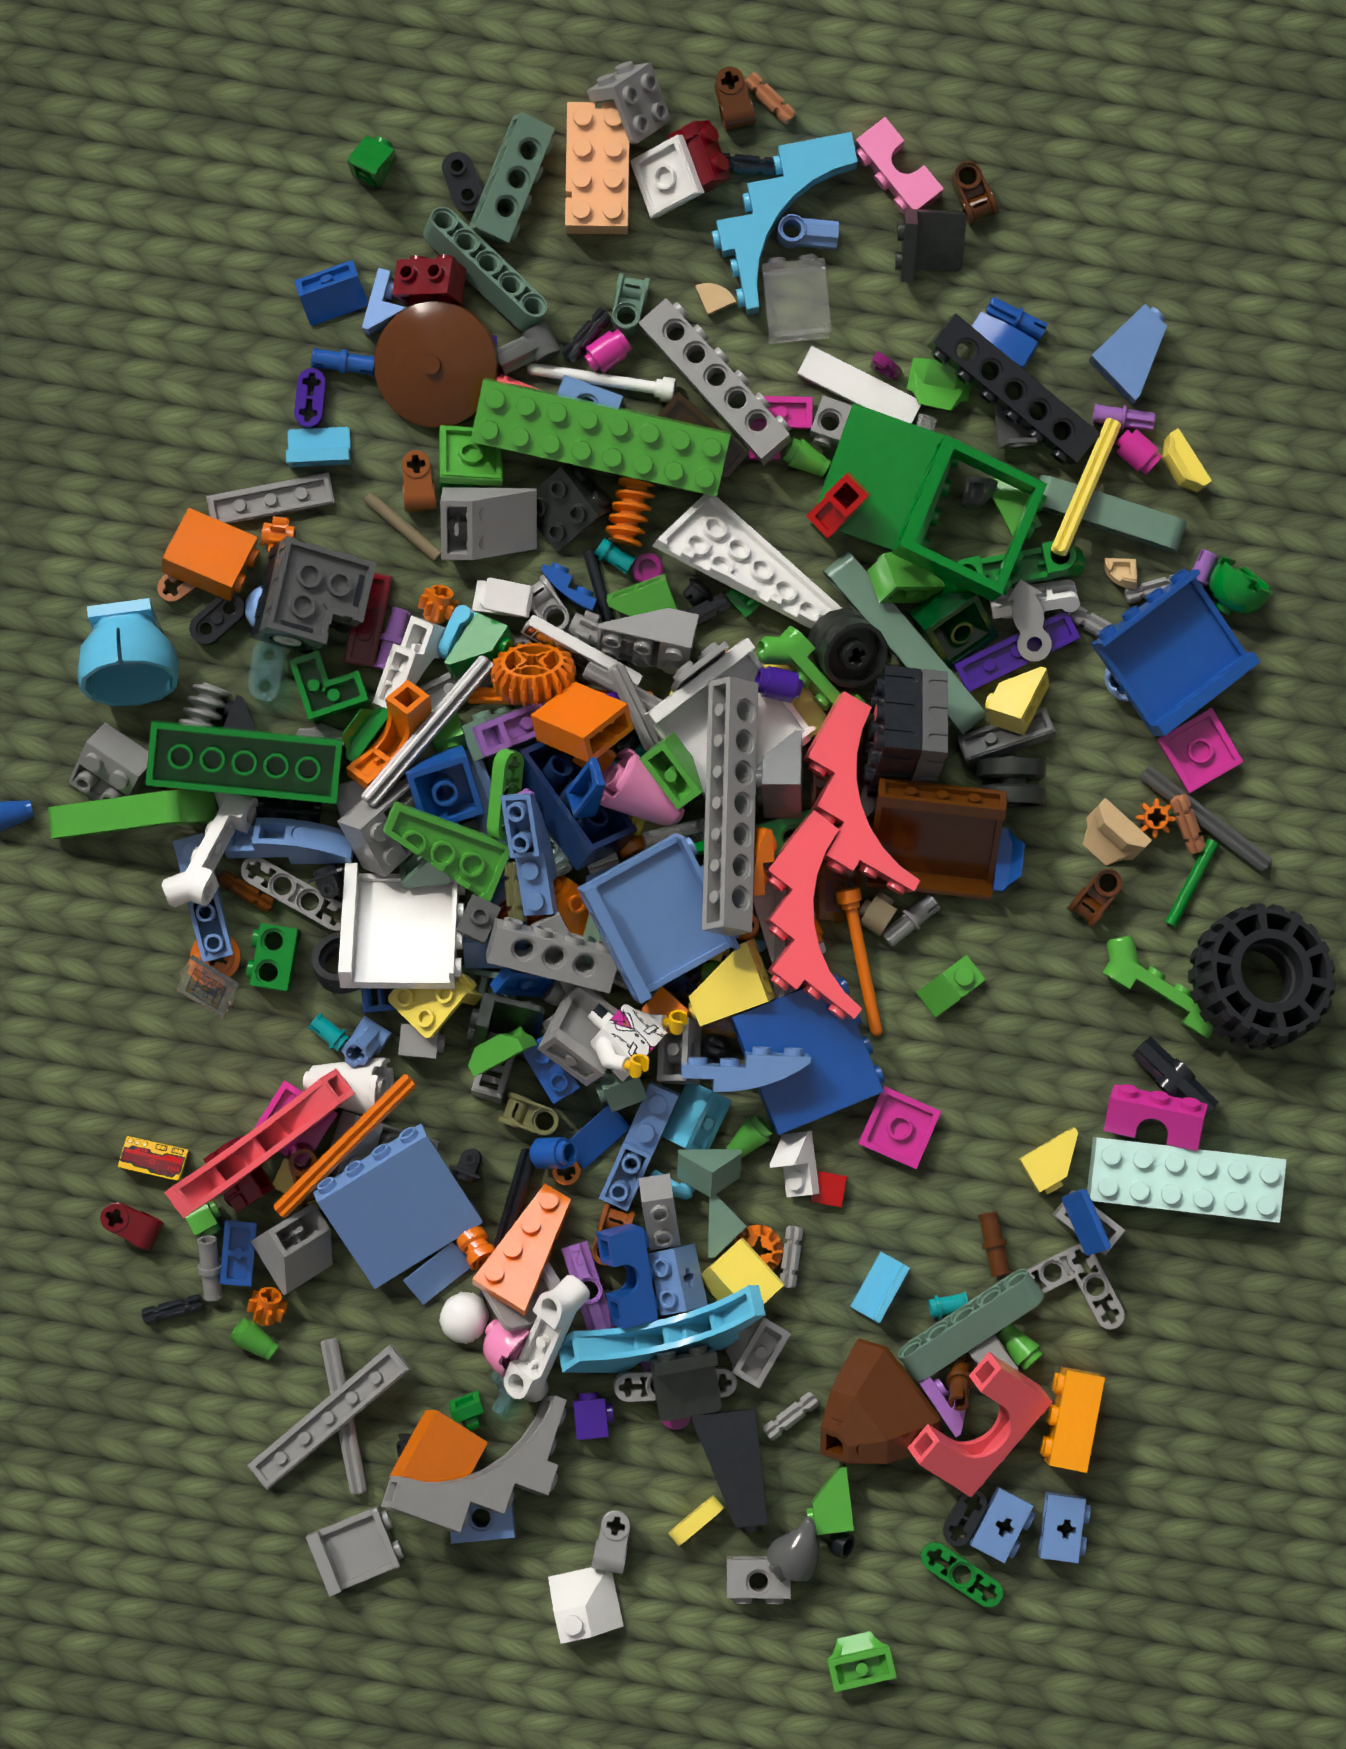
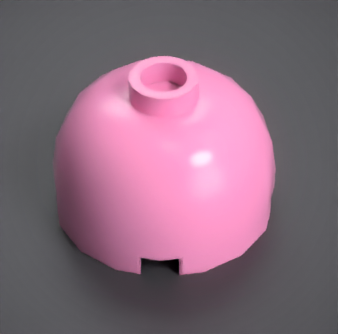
[483,1319,532,1378]

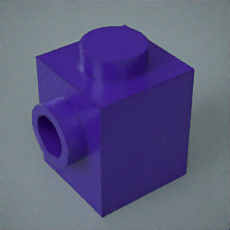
[573,1392,614,1440]

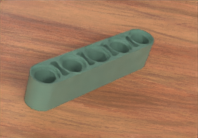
[423,207,548,332]
[1040,475,1187,553]
[898,1269,1044,1381]

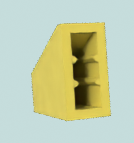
[688,938,776,1026]

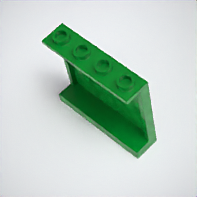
[810,403,959,551]

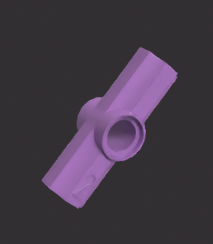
[561,1240,616,1330]

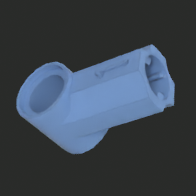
[776,214,839,250]
[342,1016,392,1067]

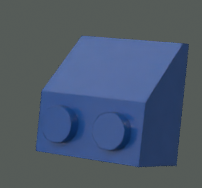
[405,745,484,823]

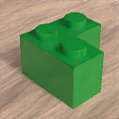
[289,650,371,723]

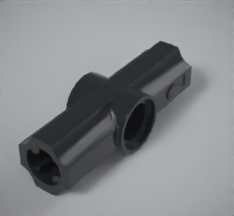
[1131,1036,1219,1116]

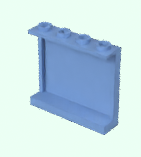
[577,833,740,1004]
[313,1124,483,1289]

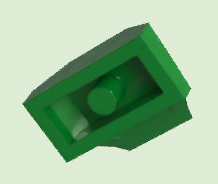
[341,707,388,762]

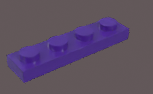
[954,611,1081,693]

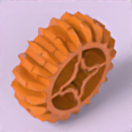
[490,641,576,707]

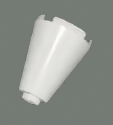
[303,1057,394,1116]

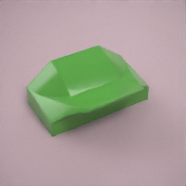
[906,358,972,411]
[468,1026,537,1077]
[827,1631,897,1692]

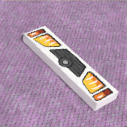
[520,615,642,686]

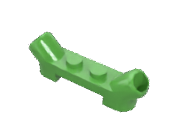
[757,626,874,746]
[1101,935,1214,1040]

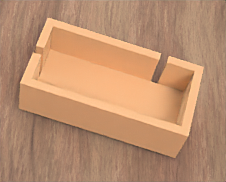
[565,102,630,235]

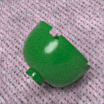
[1209,556,1273,615]

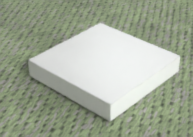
[630,135,704,218]

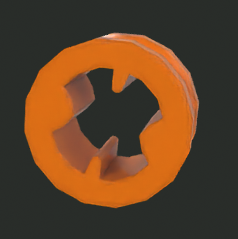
[552,1161,581,1185]

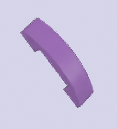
[472,703,545,757]

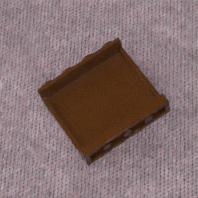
[866,777,1007,900]

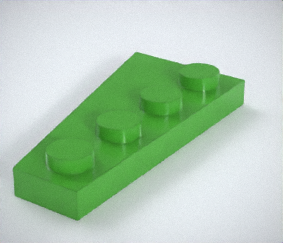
[383,801,510,902]

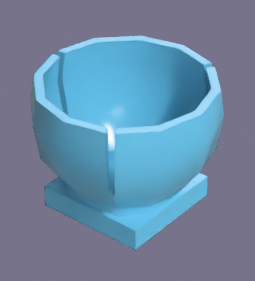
[77,598,179,706]

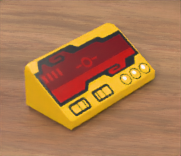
[118,1136,189,1181]

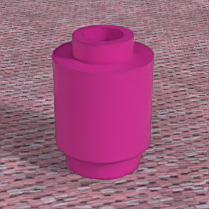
[584,329,632,373]
[1115,429,1162,475]

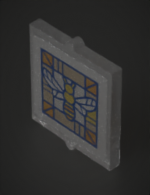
[176,955,240,1019]

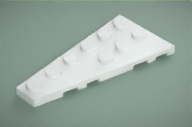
[653,494,842,629]

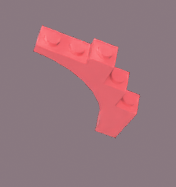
[803,691,920,895]
[765,810,862,1021]
[164,1068,355,1218]

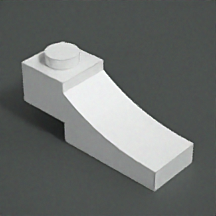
[373,616,445,709]

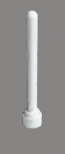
[527,363,676,402]

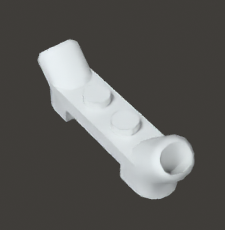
[161,792,259,907]
[504,1275,590,1402]

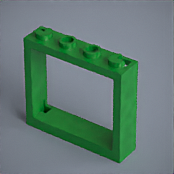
[892,435,1047,602]

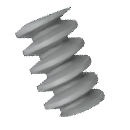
[178,682,232,727]

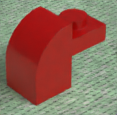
[806,472,872,539]

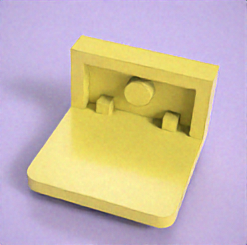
[388,973,482,1038]

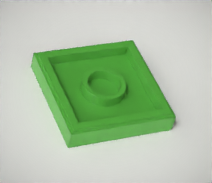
[439,425,503,487]

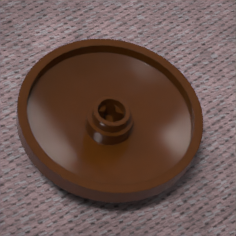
[374,301,499,427]

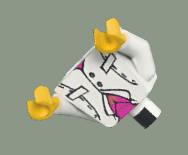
[587,1003,688,1082]

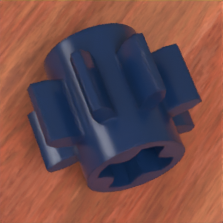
[664,966,702,997]

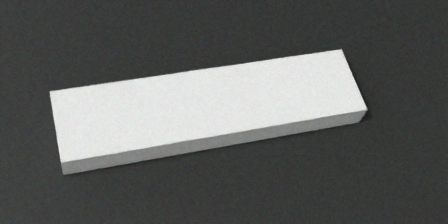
[797,346,921,424]

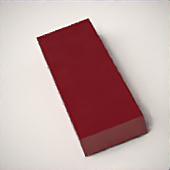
[343,573,393,669]

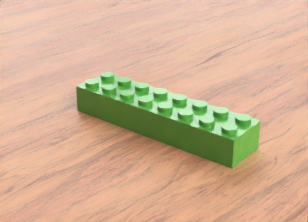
[470,378,731,496]

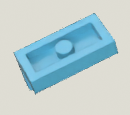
[286,427,352,468]
[662,1085,732,1149]
[850,1251,910,1323]

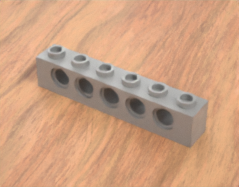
[638,298,792,465]

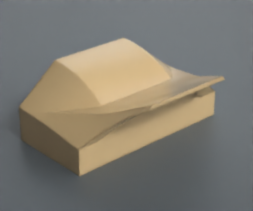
[1083,798,1152,866]

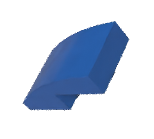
[972,312,1039,369]
[541,562,597,613]

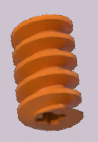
[605,477,655,547]

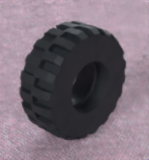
[1188,903,1336,1050]

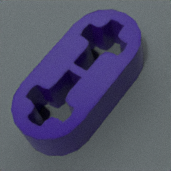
[294,368,327,429]

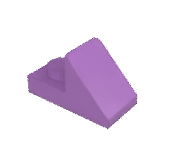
[918,1377,970,1437]

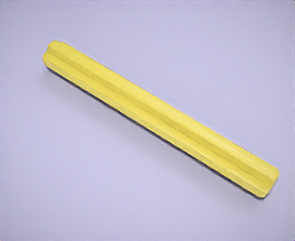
[1051,418,1121,556]

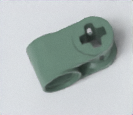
[612,273,650,337]

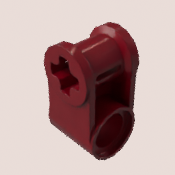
[100,1202,164,1251]

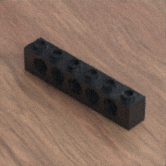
[927,314,1100,465]

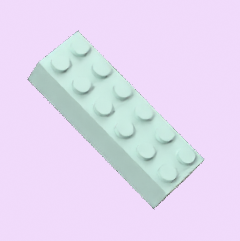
[1087,1137,1287,1223]

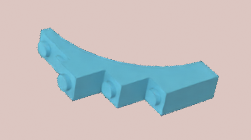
[712,132,858,316]
[558,1285,766,1373]

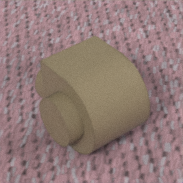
[858,891,897,936]

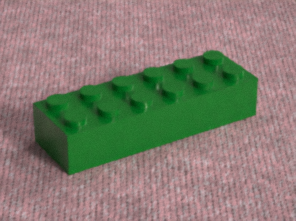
[145,721,343,804]

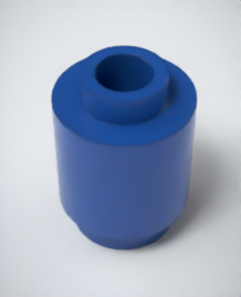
[530,1137,578,1169]

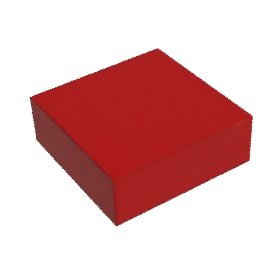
[810,1171,847,1207]

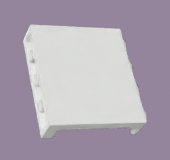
[643,638,815,799]
[338,863,465,989]

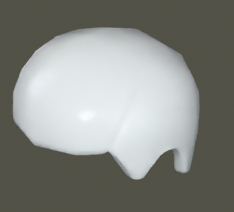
[439,1292,489,1344]

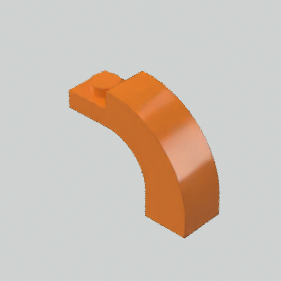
[346,680,432,789]

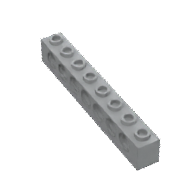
[702,676,758,937]

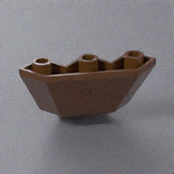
[820,1338,942,1464]

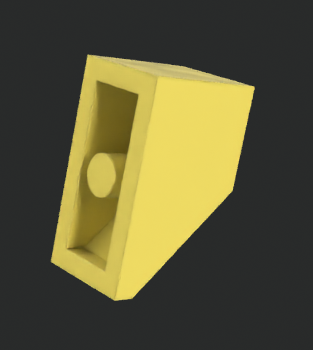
[985,667,1049,735]
[1018,1127,1078,1194]

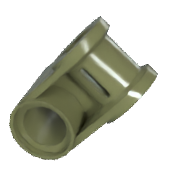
[497,1091,561,1136]

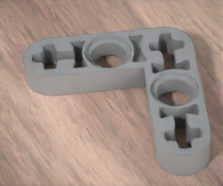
[1026,1244,1125,1329]

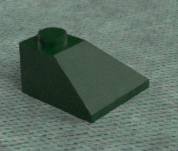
[909,592,999,670]

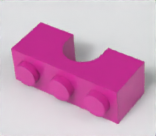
[1104,1084,1208,1151]

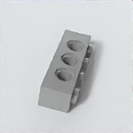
[485,917,617,993]

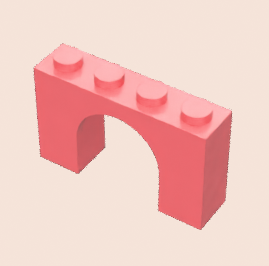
[908,1352,1053,1497]

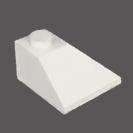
[548,1567,624,1644]

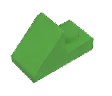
[916,955,986,1018]

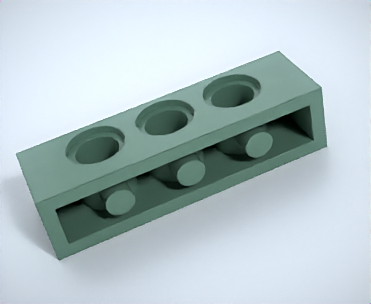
[469,112,555,245]

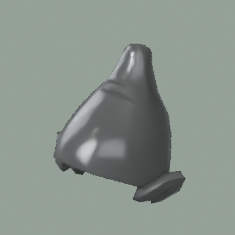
[766,1517,819,1582]

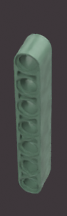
[823,551,987,736]

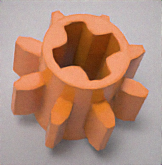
[261,516,296,552]
[418,585,459,624]
[1135,798,1176,839]
[246,1287,288,1326]

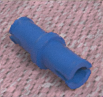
[311,348,374,376]

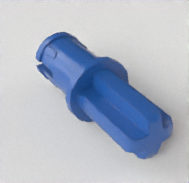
[986,297,1048,341]

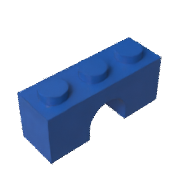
[596,1223,659,1329]

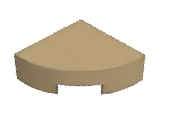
[695,283,736,316]
[1104,558,1137,590]

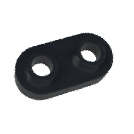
[442,152,483,214]
[189,593,245,645]

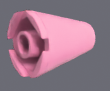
[600,748,685,827]

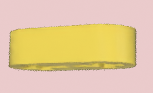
[668,1495,724,1546]

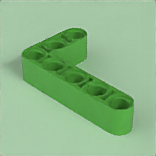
[48,790,218,839]

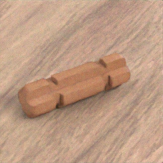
[745,72,796,125]
[1170,794,1206,854]

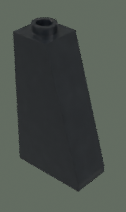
[692,1407,768,1532]

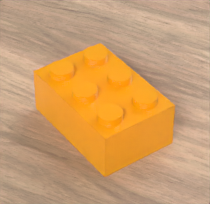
[1040,1366,1105,1473]

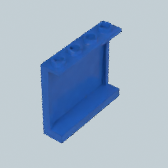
[1091,569,1260,736]
[728,973,885,1135]

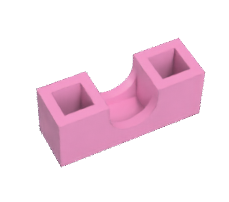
[855,117,944,214]

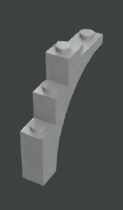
[381,1396,567,1532]

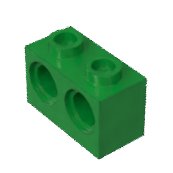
[246,923,301,992]

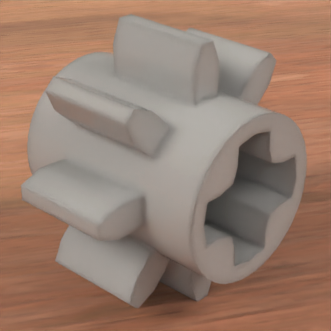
[567,610,601,647]

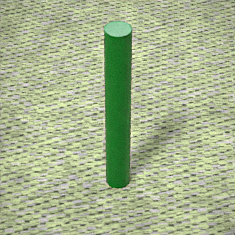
[1165,839,1219,928]

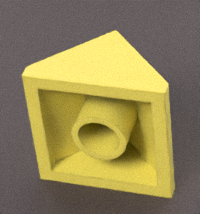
[701,1237,785,1304]

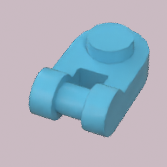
[438,605,476,660]

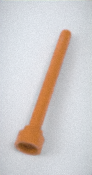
[835,887,883,1037]

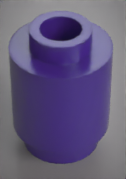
[754,666,803,703]

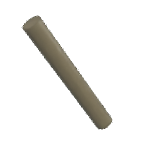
[363,492,441,562]

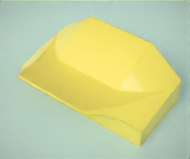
[1162,428,1212,492]

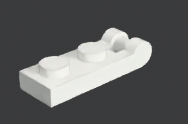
[989,579,1080,619]

